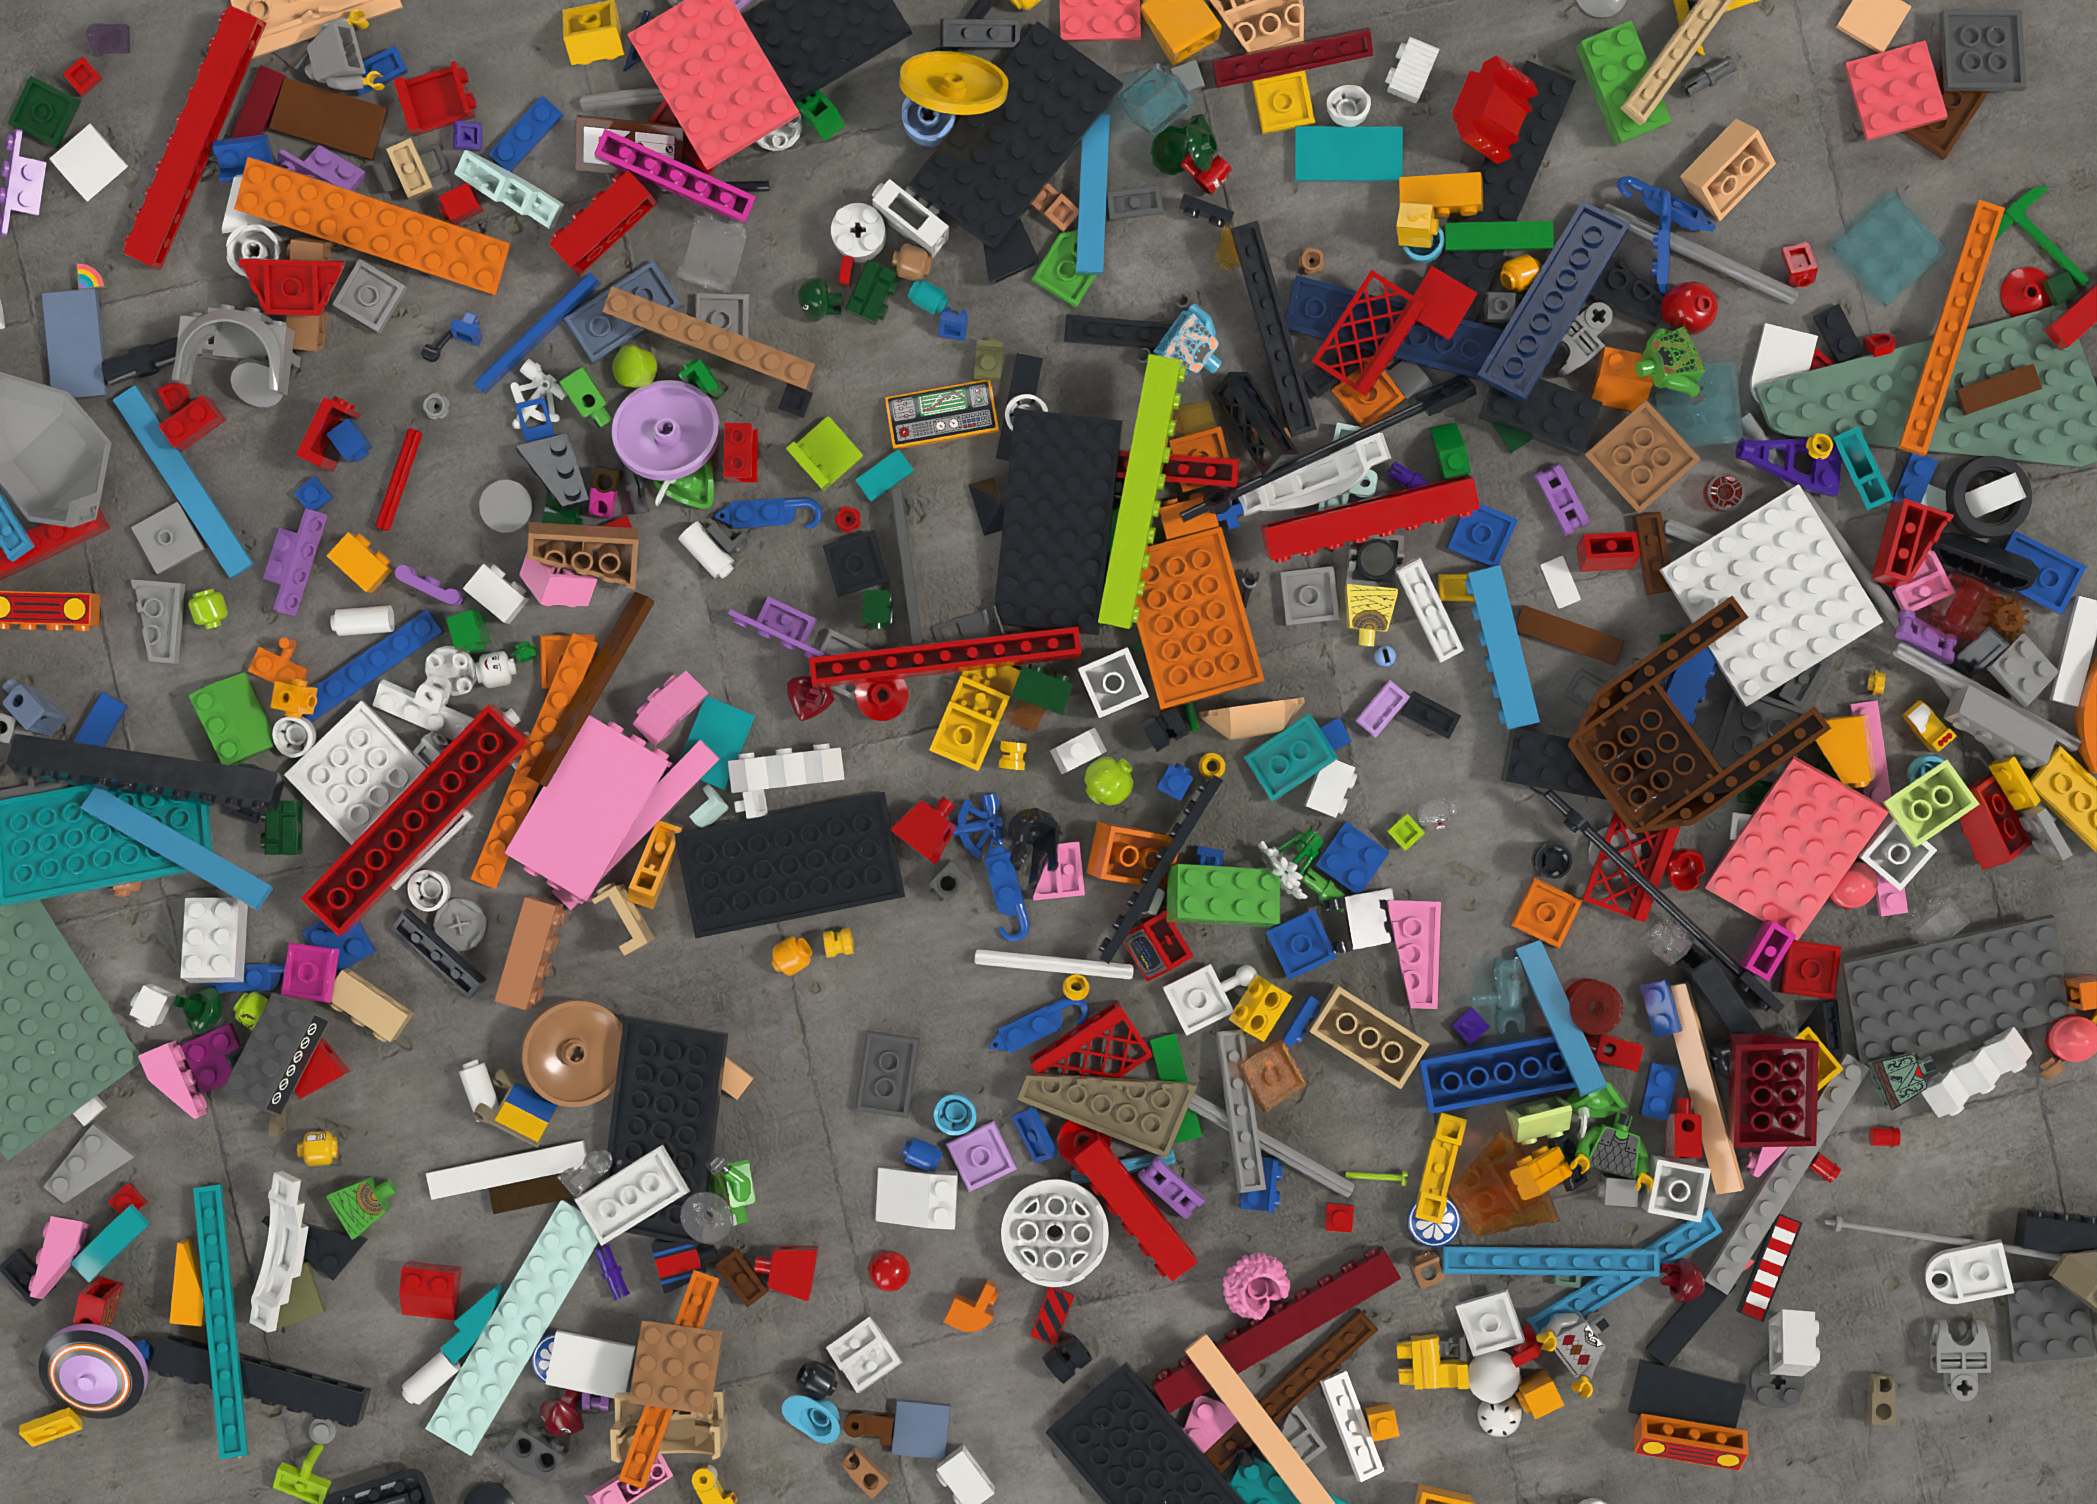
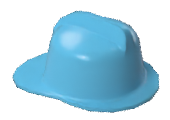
[782,1395,840,1444]

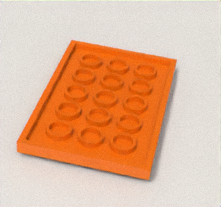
[1136,527,1265,710]

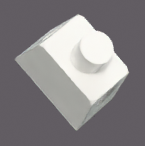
[1050,727,1107,774]

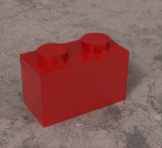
[158,395,226,451]
[1576,531,1640,572]

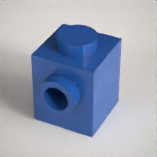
[1156,763,1194,801]

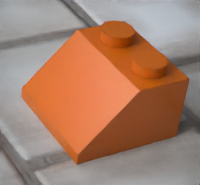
[1590,347,1653,412]

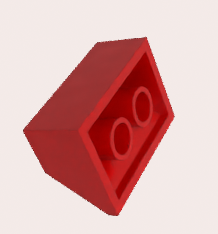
[1959,774,2032,870]

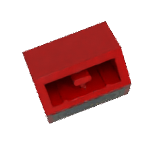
[1123,909,1194,982]

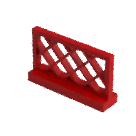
[1312,269,1427,397]
[1581,810,1681,923]
[1028,1000,1154,1078]

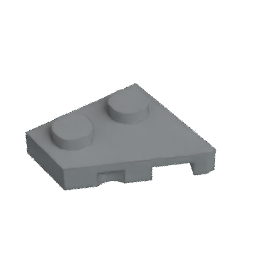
[1280,1405,1327,1464]

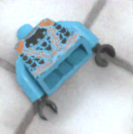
[1136,293,1221,375]

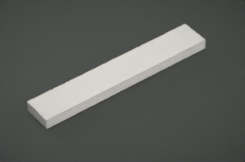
[426,1140,589,1200]

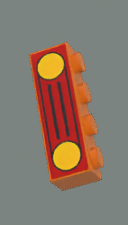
[0,591,100,631]
[1633,1413,1749,1471]

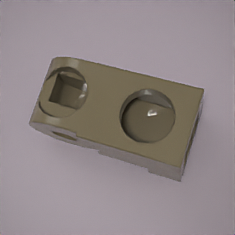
[1864,1373,1896,1426]

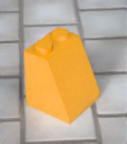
[1140,0,1222,67]
[1815,713,1876,788]

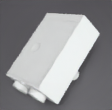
[872,179,949,259]

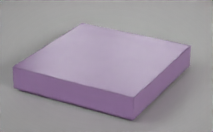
[946,1120,1017,1192]

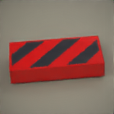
[1030,1287,1075,1346]

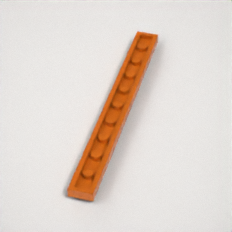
[1897,199,2005,457]
[470,632,598,889]

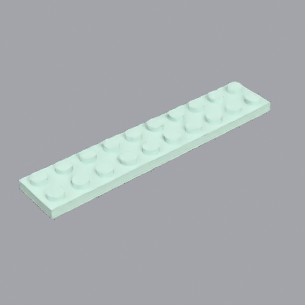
[425,1200,599,1456]

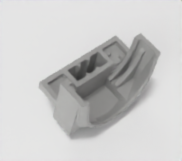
[172,304,301,395]

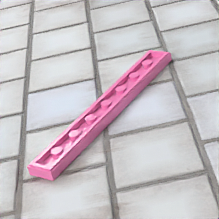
[552,740,720,910]

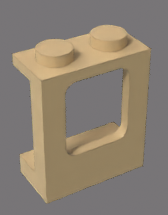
[592,882,655,956]

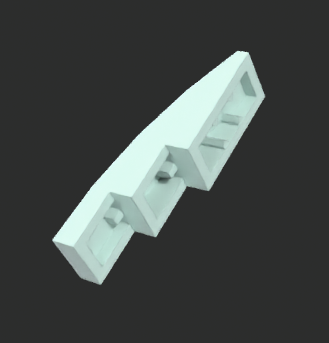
[454,150,565,229]

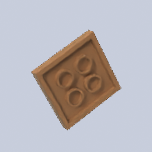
[1585,399,1701,513]
[629,1320,723,1415]

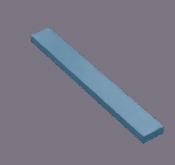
[113,385,255,579]
[80,787,273,911]
[1526,1208,1723,1335]
[1442,1246,1660,1277]

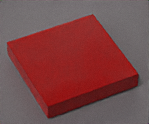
[1413,266,1478,341]
[1779,940,1842,1000]

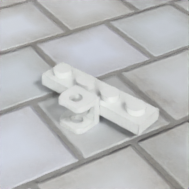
[373,674,474,740]

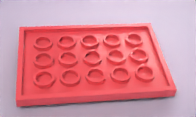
[627,0,800,170]
[1704,756,1889,941]

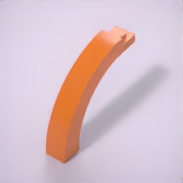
[2074,657,2097,774]

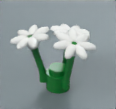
[1258,829,1323,899]

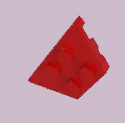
[238,258,345,316]

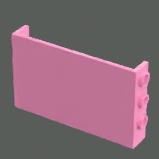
[505,715,674,904]

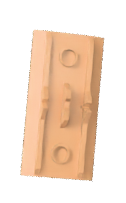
[230,0,403,59]

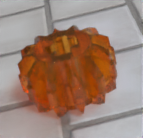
[1982,596,2030,640]

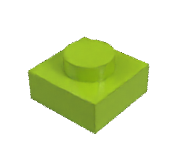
[1387,813,1425,851]

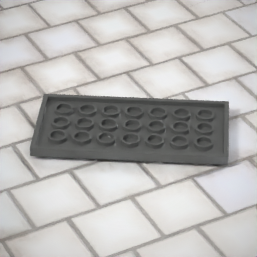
[1841,914,2070,1064]

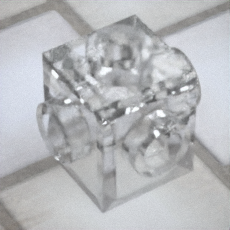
[1646,917,1695,967]

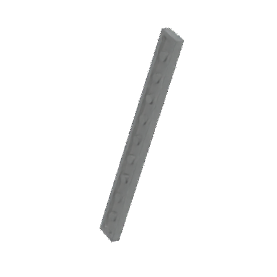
[1704,1053,1870,1295]

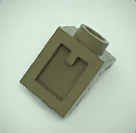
[974,337,1003,381]

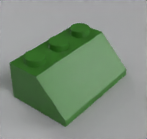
[188,672,276,766]

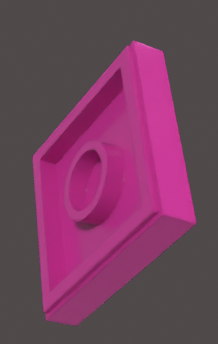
[281,942,340,1003]

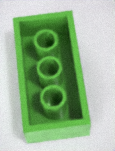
[1575,20,1671,147]
[1167,864,1280,927]

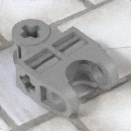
[1557,302,1612,378]
[1930,1319,1991,1401]

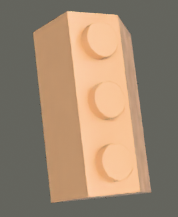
[1680,118,1776,221]

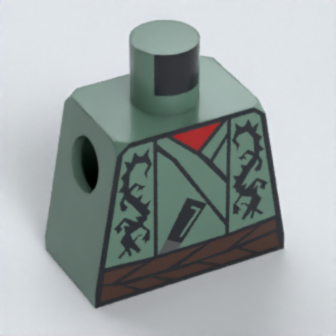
[1866,1051,1936,1111]

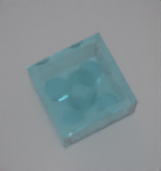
[1116,63,1195,136]

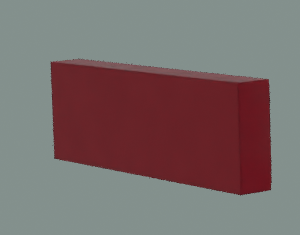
[230,65,287,139]

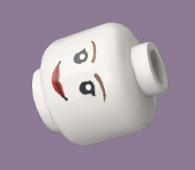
[475,651,516,688]

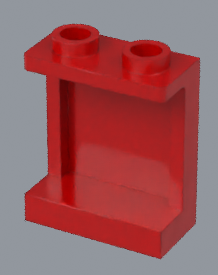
[393,61,477,136]
[296,396,361,472]
[724,423,759,483]

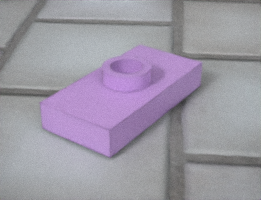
[1355,680,1410,738]

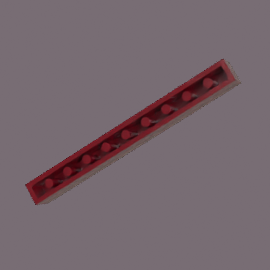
[1152,1246,1401,1414]

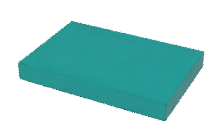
[678,696,756,790]
[1244,713,1339,802]

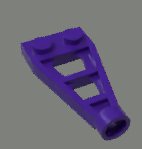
[1735,438,1842,497]

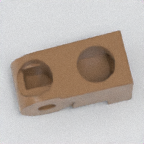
[840,1446,892,1499]

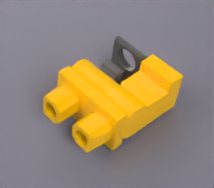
[1396,1331,1469,1390]

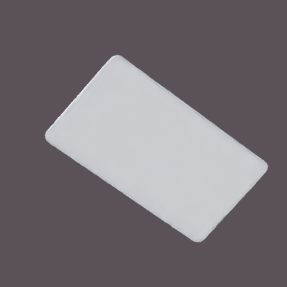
[1541,556,1581,609]

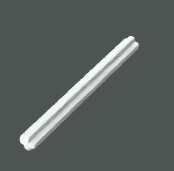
[975,949,1134,979]

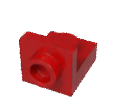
[1781,242,1818,288]
[1511,1324,1542,1368]

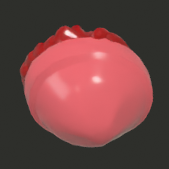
[1829,861,1878,910]
[2045,1014,2097,1062]

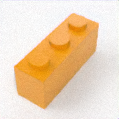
[1399,172,1483,217]

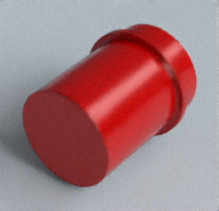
[1869,1126,1901,1148]
[1808,1152,1841,1183]

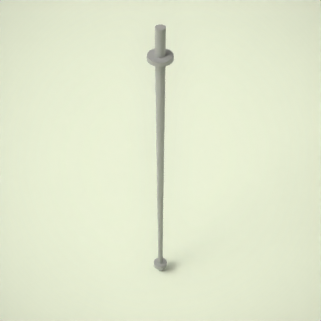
[1824,1215,2064,1261]

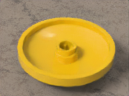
[899,51,1008,115]

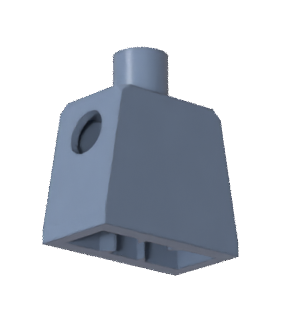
[2,679,69,736]

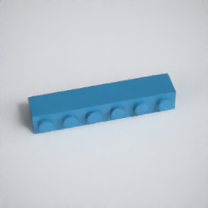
[1464,564,1540,730]

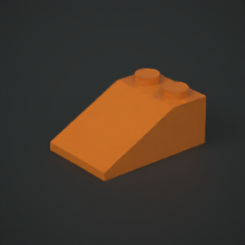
[1086,821,1178,889]

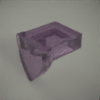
[86,23,130,56]

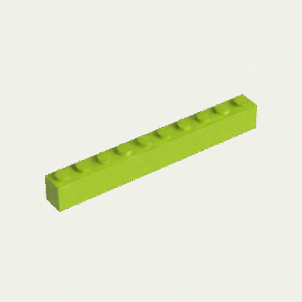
[1098,354,1187,629]

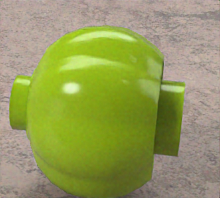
[1085,757,1133,805]

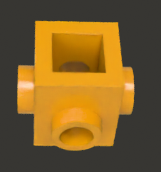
[270,678,318,718]

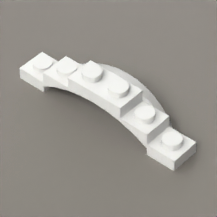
[1238,433,1392,516]
[249,1171,309,1332]

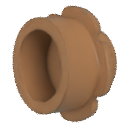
[1298,248,1325,274]
[2039,1056,2065,1080]

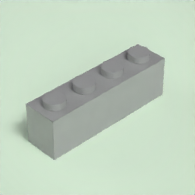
[1944,685,2057,769]

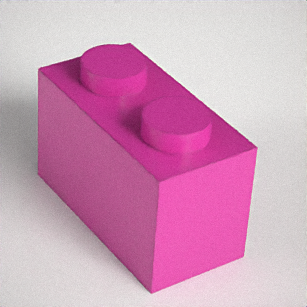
[1739,920,1796,981]

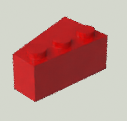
[1871,498,1954,588]

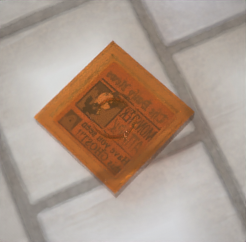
[1237,1038,1307,1112]

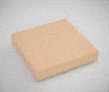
[1836,0,1911,53]

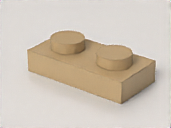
[386,138,434,200]

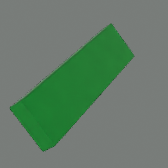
[1444,221,1554,251]
[1150,1033,1202,1143]

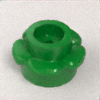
[511,641,537,663]

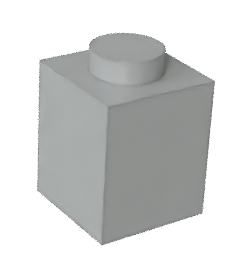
[1596,1174,1638,1207]

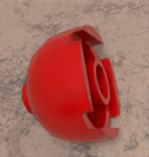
[1662,281,1718,336]

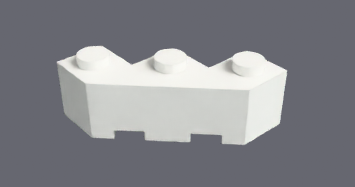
[728,744,844,793]
[1921,1027,2032,1118]

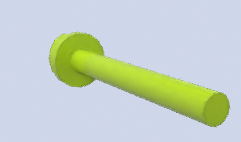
[1345,1170,1408,1186]

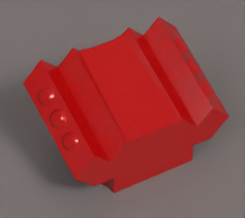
[1452,55,1539,164]

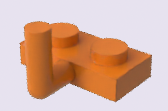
[248,638,310,684]

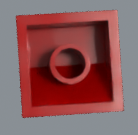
[399,1261,462,1321]

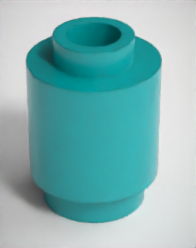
[907,280,949,316]

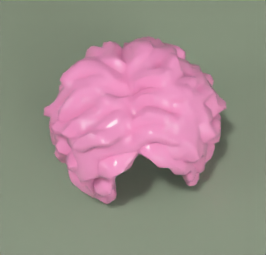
[1223,1252,1290,1320]

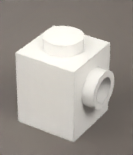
[129,983,175,1027]

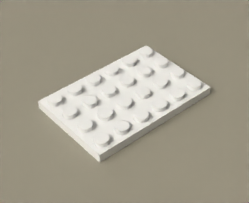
[284,701,474,891]

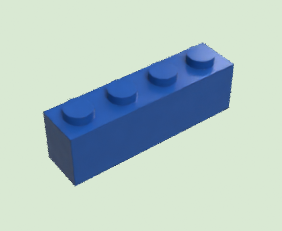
[1663,623,1718,726]

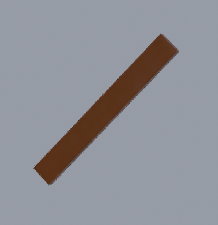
[527,592,655,787]
[1205,1309,1378,1472]

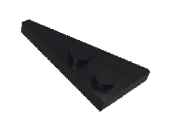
[261,1216,368,1281]

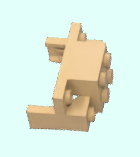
[610,1389,728,1462]

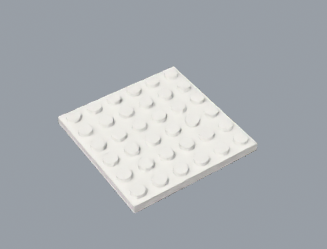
[1660,484,1883,707]

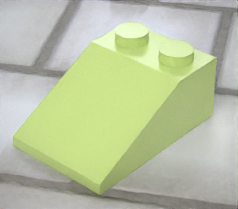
[1883,760,1979,848]
[1505,1095,1572,1145]

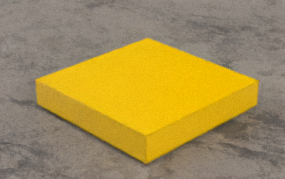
[1252,70,1315,135]

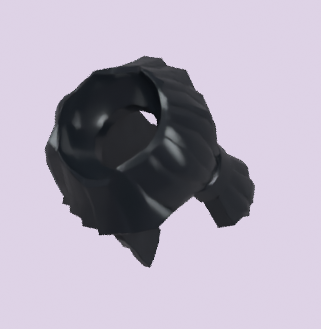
[1007,808,1063,884]

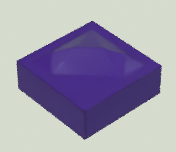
[453,120,482,152]
[1451,1007,1490,1045]

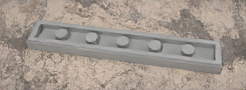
[1215,1029,1266,1193]

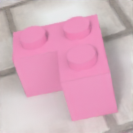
[519,553,598,607]
[633,671,708,747]

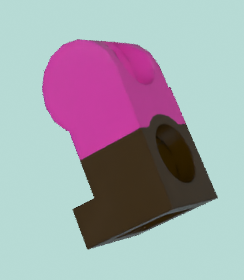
[589,466,623,519]

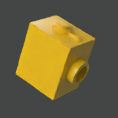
[1396,202,1439,248]

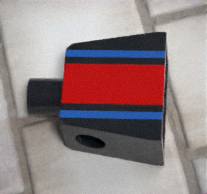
[651,1239,718,1294]

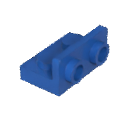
[212,134,276,183]
[1240,1155,1283,1214]

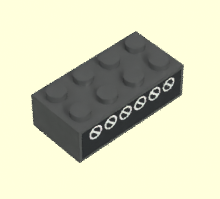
[223,992,331,1117]

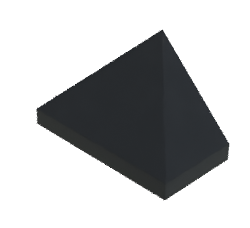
[968,477,1004,536]
[1798,1000,1843,1056]

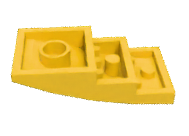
[929,666,1021,771]

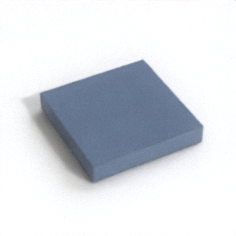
[892,1399,950,1460]

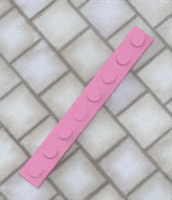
[1848,700,1908,916]

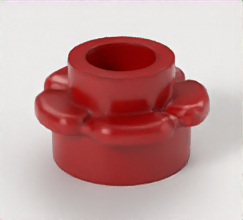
[835,506,861,533]

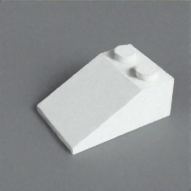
[876,1167,958,1230]

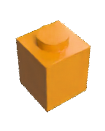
[1365,1403,1400,1442]

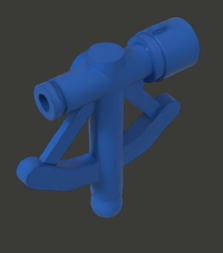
[952,792,1004,857]

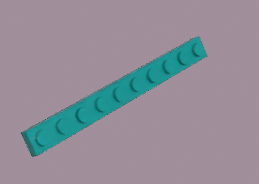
[193,1184,249,1460]

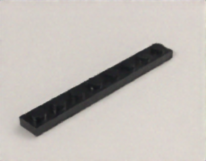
[1230,220,1317,437]
[1098,774,1223,964]

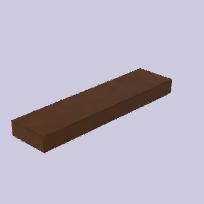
[1515,605,1625,666]

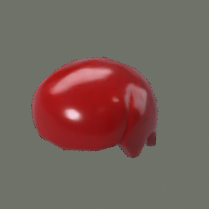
[1665,848,1705,892]
[867,1250,911,1292]

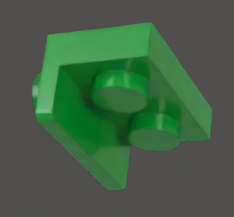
[678,359,725,399]

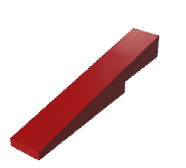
[2043,282,2097,350]

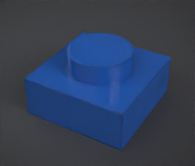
[294,476,334,511]

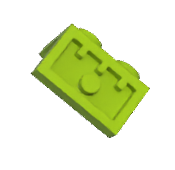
[786,417,863,491]

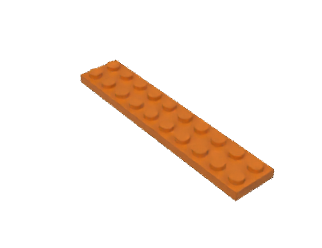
[234,157,511,295]

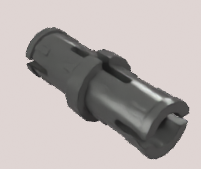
[1681,55,1737,98]
[622,462,650,515]

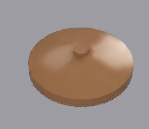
[521,999,623,1107]

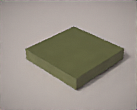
[256,1261,326,1329]

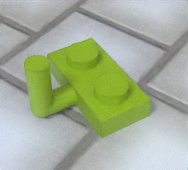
[273,1443,332,1504]

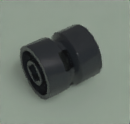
[1140,706,1189,752]
[1531,843,1572,879]
[1042,1333,1093,1384]

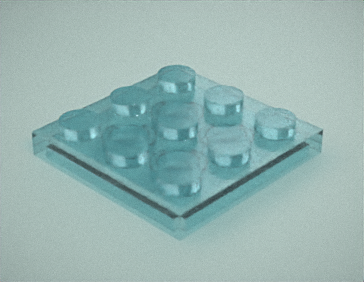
[1831,192,1947,306]
[1653,360,1743,448]

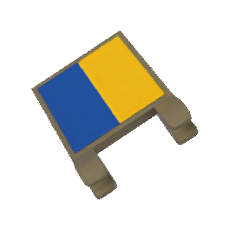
[473,1069,561,1148]

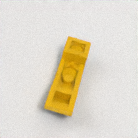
[1414,1113,1467,1224]

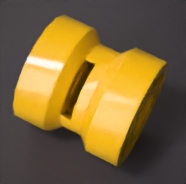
[998,741,1027,770]
[823,928,854,958]

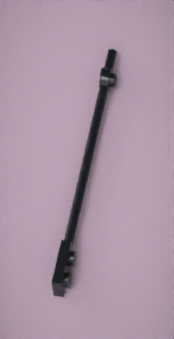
[1179,375,1477,523]
[1543,789,1785,1013]

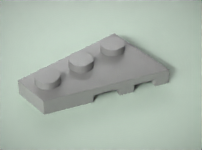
[131,580,185,664]
[44,1123,137,1203]

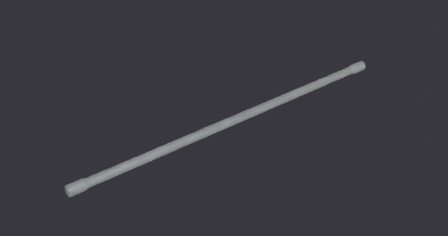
[1736,412,2058,821]

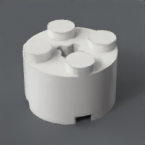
[831,203,887,262]
[226,224,287,279]

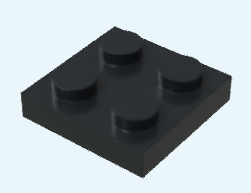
[822,530,889,597]

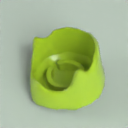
[612,344,657,388]

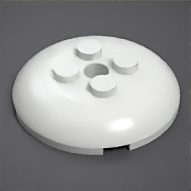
[1001,1179,1109,1287]

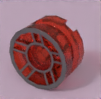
[1703,473,1745,512]

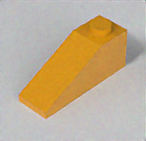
[628,821,682,909]
[170,1239,206,1326]

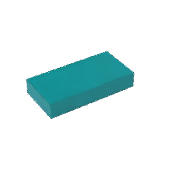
[856,449,914,502]

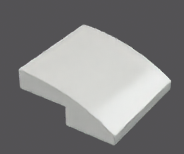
[50,123,128,202]
[826,1317,903,1393]

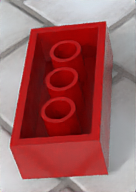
[549,170,658,276]

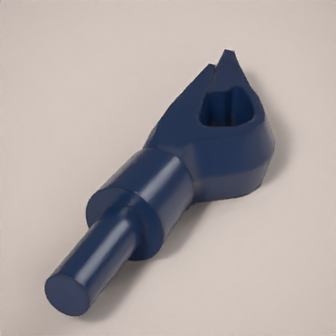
[623,10,650,72]

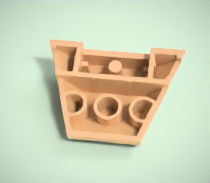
[1210,0,1304,52]
[1198,697,1305,740]

